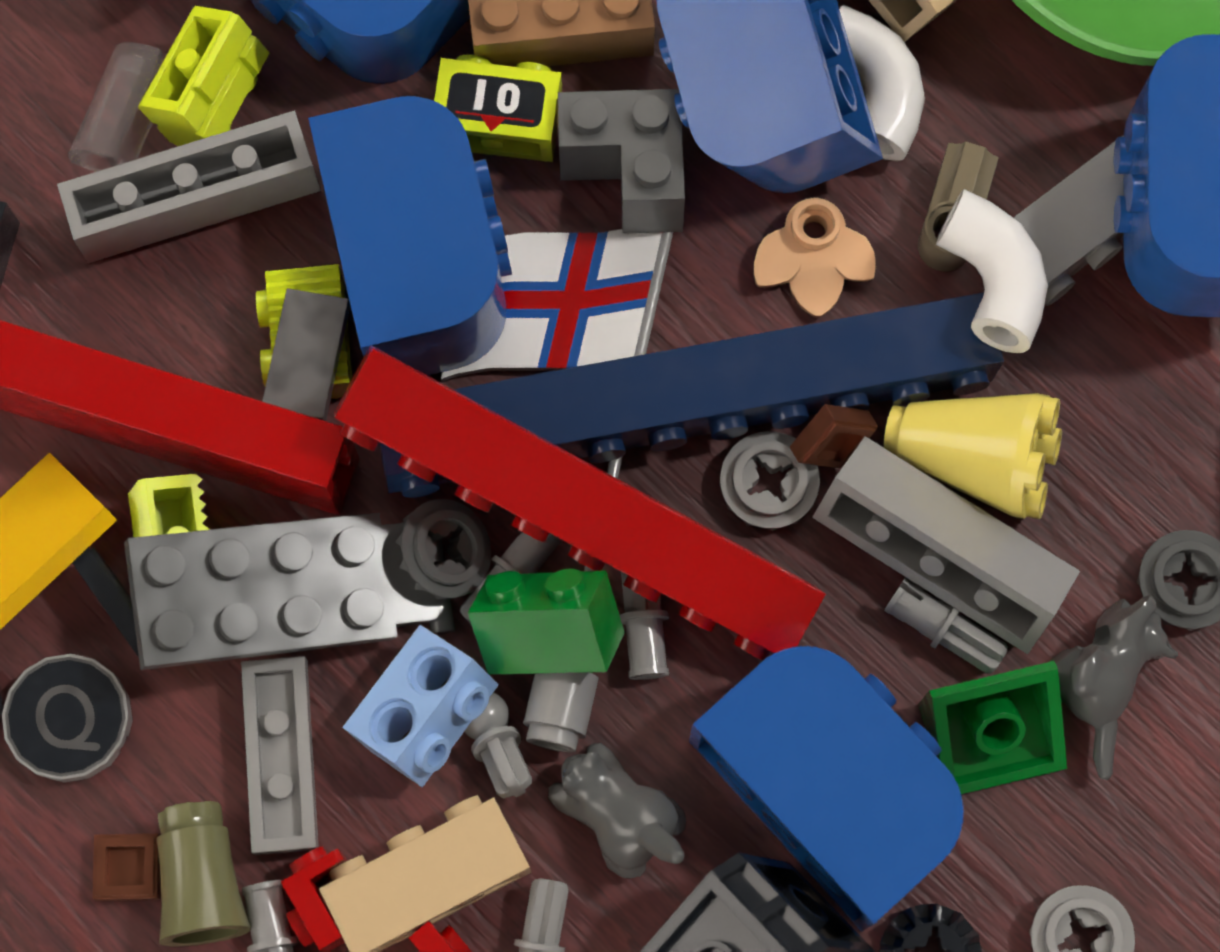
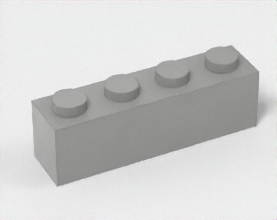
[57,110,321,263]
[1013,135,1124,306]
[812,436,1080,654]

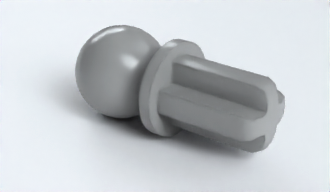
[464,693,532,798]

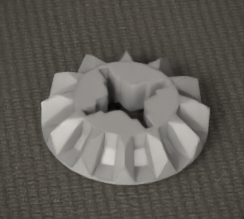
[720,431,820,531]
[1029,885,1135,952]

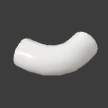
[840,5,925,161]
[936,189,1048,353]

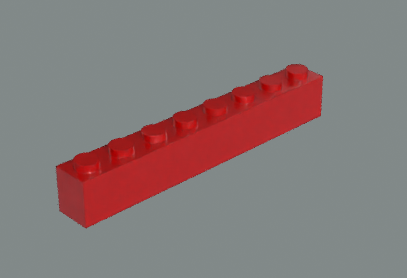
[334,345,826,661]

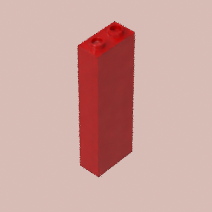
[0,320,360,516]

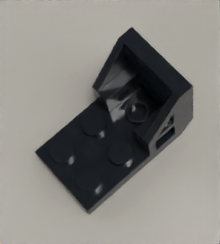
[640,853,876,952]

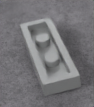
[241,656,319,855]

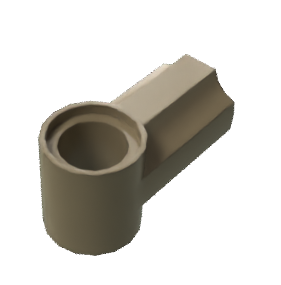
[918,142,999,272]

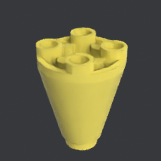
[884,393,1062,519]

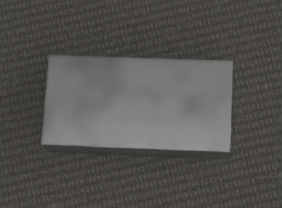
[263,288,350,421]

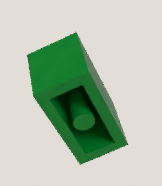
[467,569,625,674]

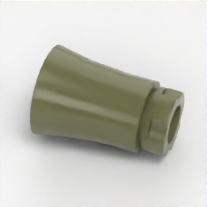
[157,801,251,947]

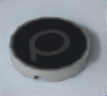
[2,654,133,783]

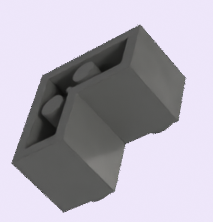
[558,89,685,233]

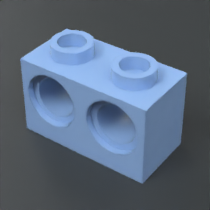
[342,625,499,787]

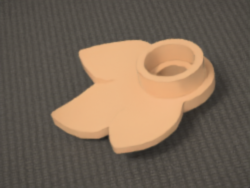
[754,198,876,318]

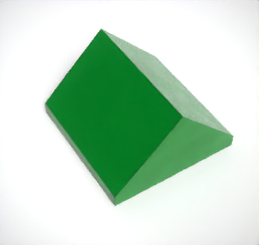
[918,661,1067,794]

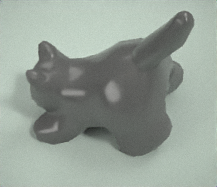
[1049,595,1178,780]
[548,743,686,879]

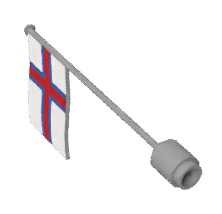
[441,229,673,752]

